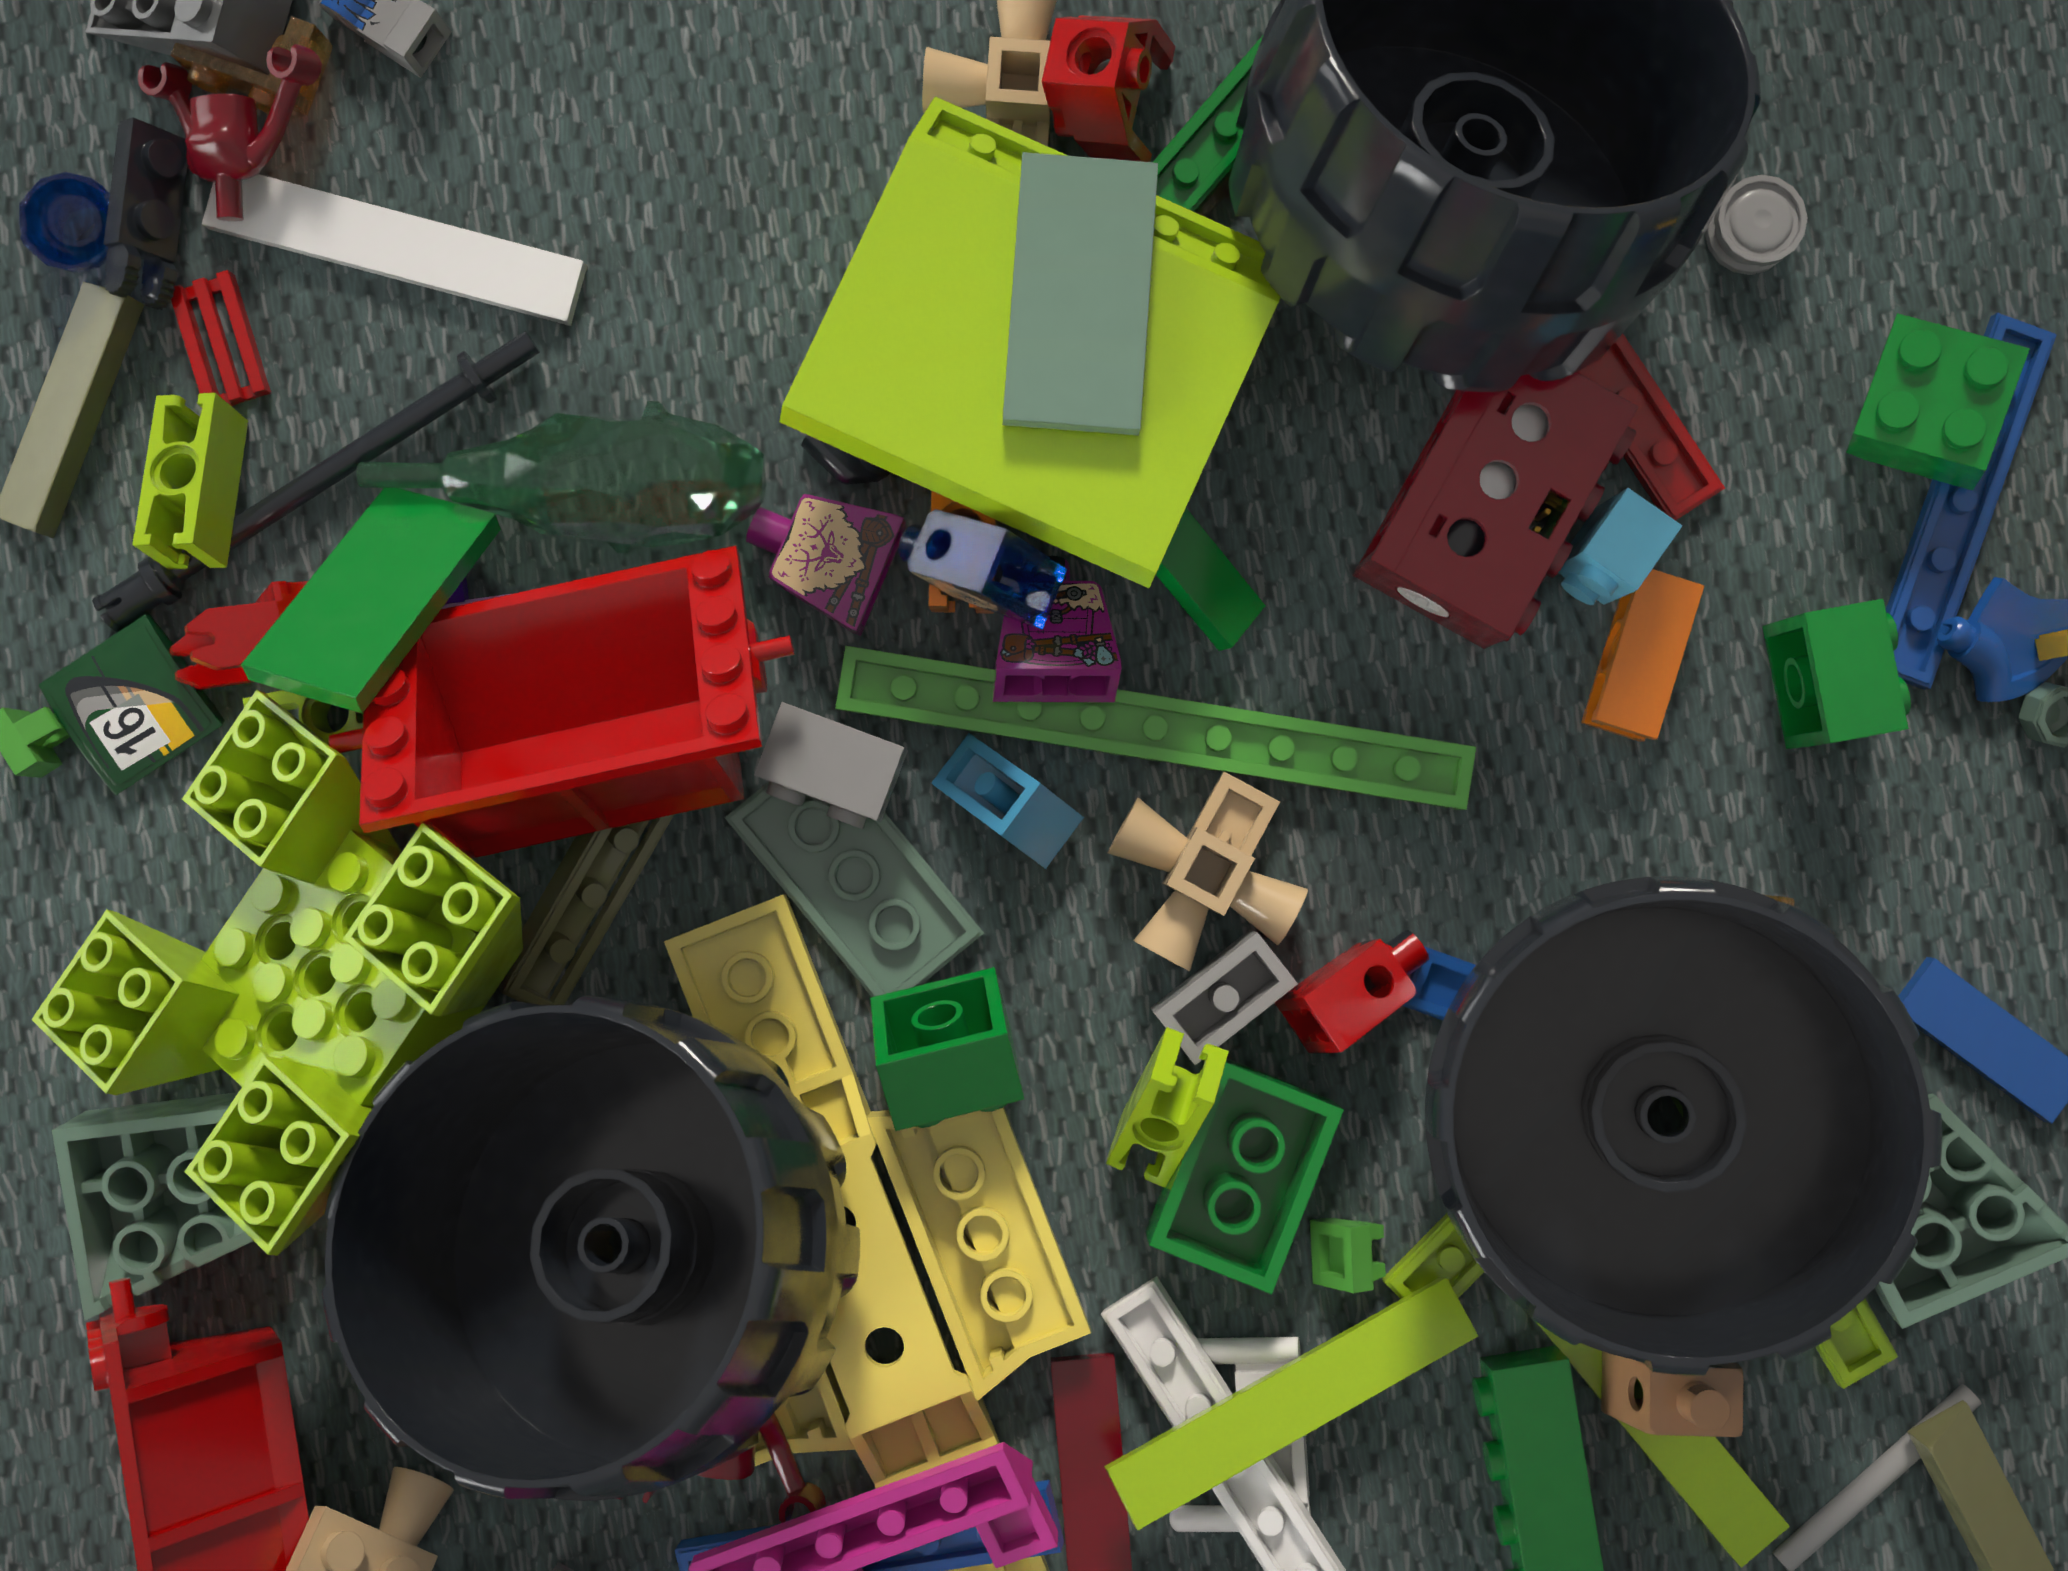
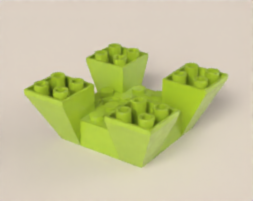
[31,690,523,1256]

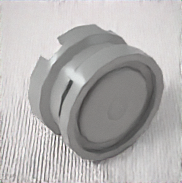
[1705,175,1808,275]

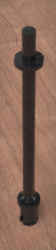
[92,331,540,632]

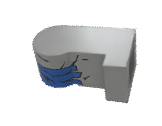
[318,0,452,78]

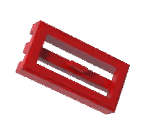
[171,270,271,406]

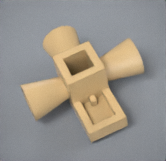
[922,0,1109,146]
[1107,772,1308,971]
[286,1467,454,1571]

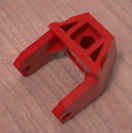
[1041,15,1176,162]
[170,581,308,689]

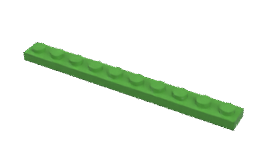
[835,646,1476,810]

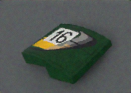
[38,612,225,796]

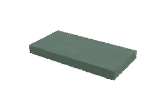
[1002,152,1158,436]
[725,781,984,997]

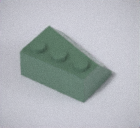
[52,1092,253,1321]
[1875,1093,2068,1329]

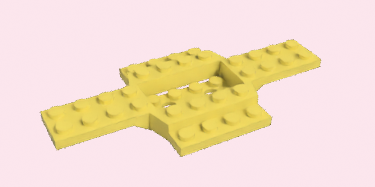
[664,894,1091,1571]

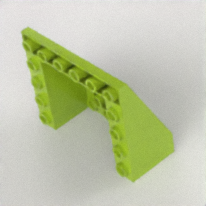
[779,96,1281,588]

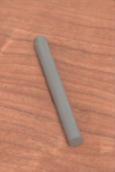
[1772,1384,1982,1571]

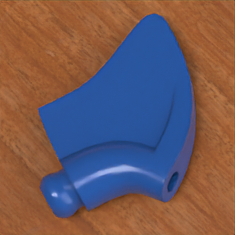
[1937,577,2068,702]

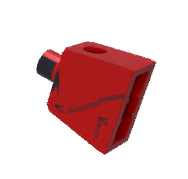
[1275,930,1429,1053]

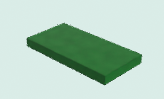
[241,485,501,714]

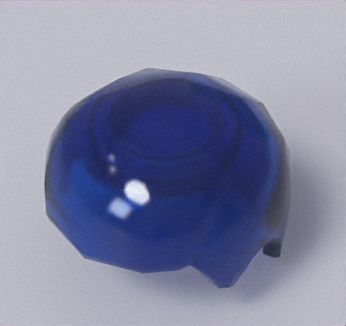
[19,172,110,273]

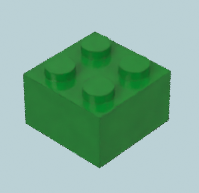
[1846,313,2030,491]
[1762,599,1911,749]
[870,967,1025,1131]

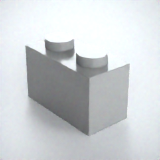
[754,702,908,829]
[1151,930,1298,1065]

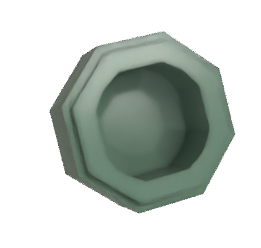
[2018,682,2068,748]

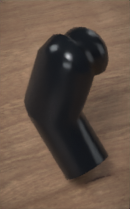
[801,435,891,485]

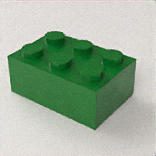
[1145,1059,1344,1294]

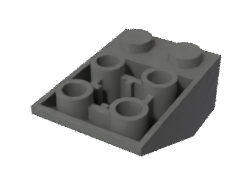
[85,0,292,76]

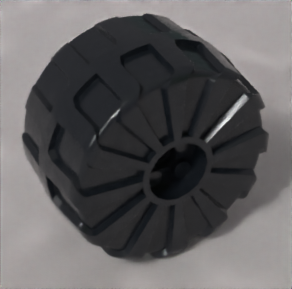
[1229,0,1761,392]
[1425,876,1942,1376]
[322,995,860,1501]

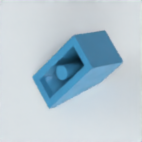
[931,733,1084,869]

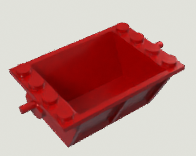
[328,545,794,859]
[86,1278,309,1571]

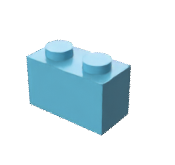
[1558,488,1683,605]

